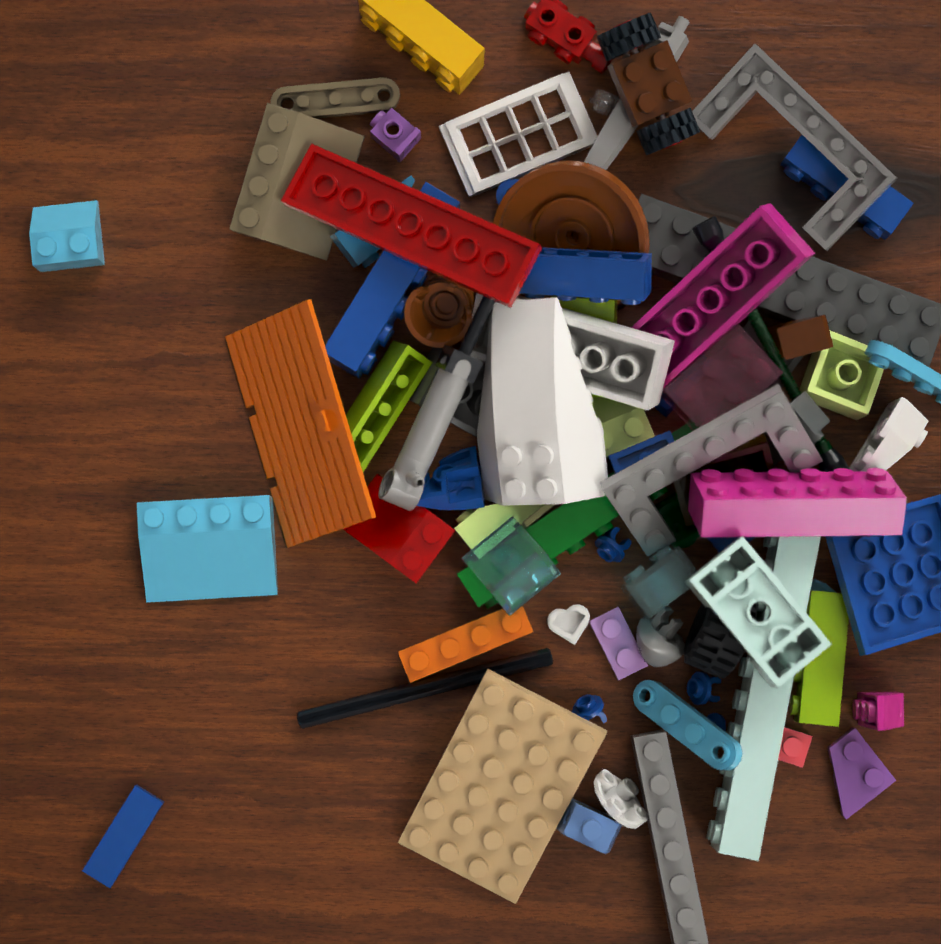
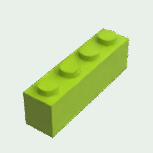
[346,341,433,472]
[790,590,849,727]

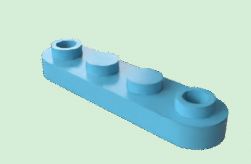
[865,340,941,404]
[633,680,742,771]

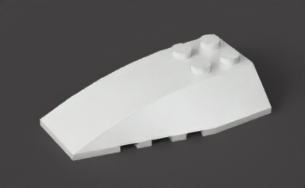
[477,297,608,506]

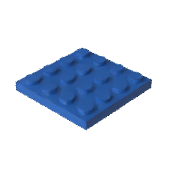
[825,494,941,656]

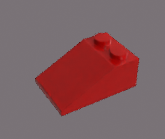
[343,474,456,584]

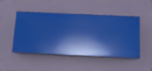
[82,785,164,888]

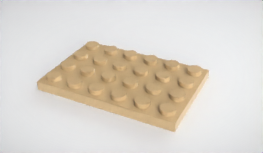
[398,669,607,904]

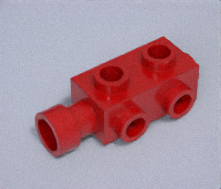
[524,0,613,74]

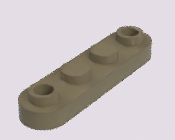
[271,78,400,118]

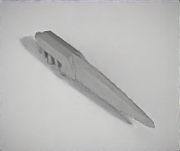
[584,16,689,170]

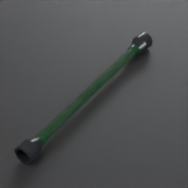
[692,216,849,472]

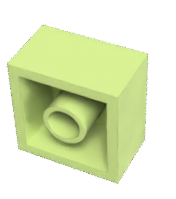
[799,330,884,421]

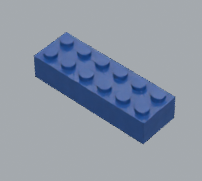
[325,182,460,379]

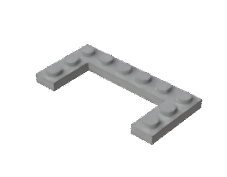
[692,44,898,251]
[600,384,823,557]

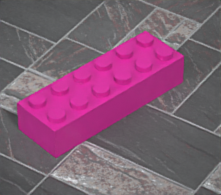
[631,203,815,389]
[688,468,907,538]

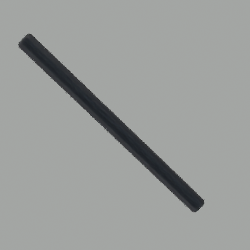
[297,648,553,729]

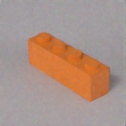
[398,601,533,683]

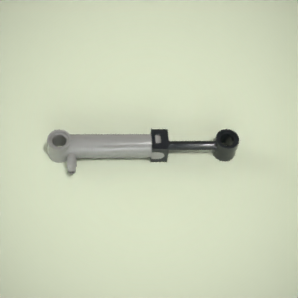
[378,296,495,511]

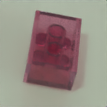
[661,324,783,431]

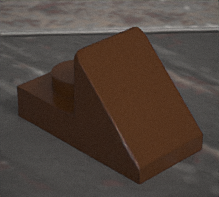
[765,315,834,360]

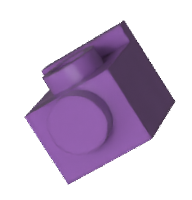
[370,107,421,162]

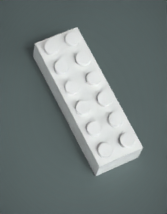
[470,293,675,411]

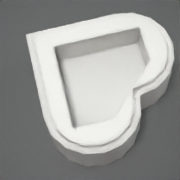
[547,604,590,645]

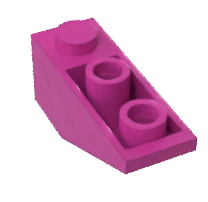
[852,692,904,730]

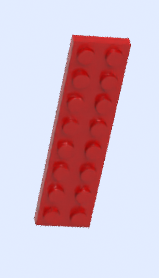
[281,143,542,308]

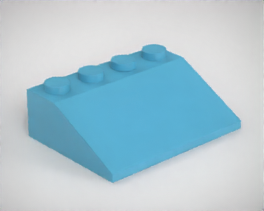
[137,495,278,603]

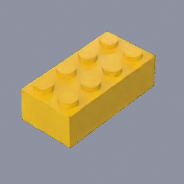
[358,0,485,95]

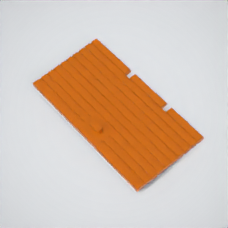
[225,299,376,548]

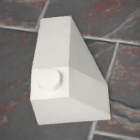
[849,397,929,471]

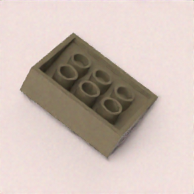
[229,103,365,261]

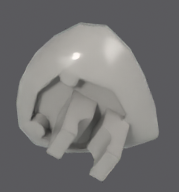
[636,607,685,667]

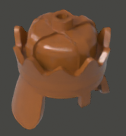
[404,275,475,348]

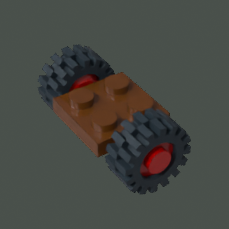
[597,13,700,155]

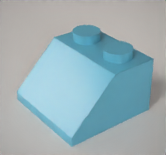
[29,200,105,272]

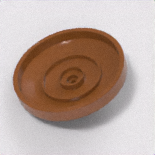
[493,161,649,305]

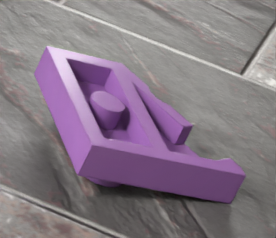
[827,727,896,820]

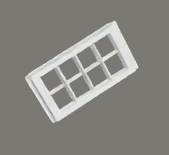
[439,72,598,198]

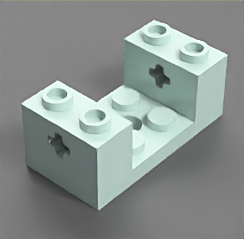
[684,536,831,688]

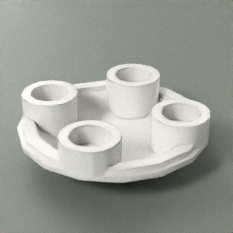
[594,769,648,829]

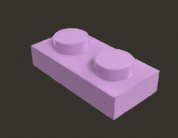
[589,607,648,680]

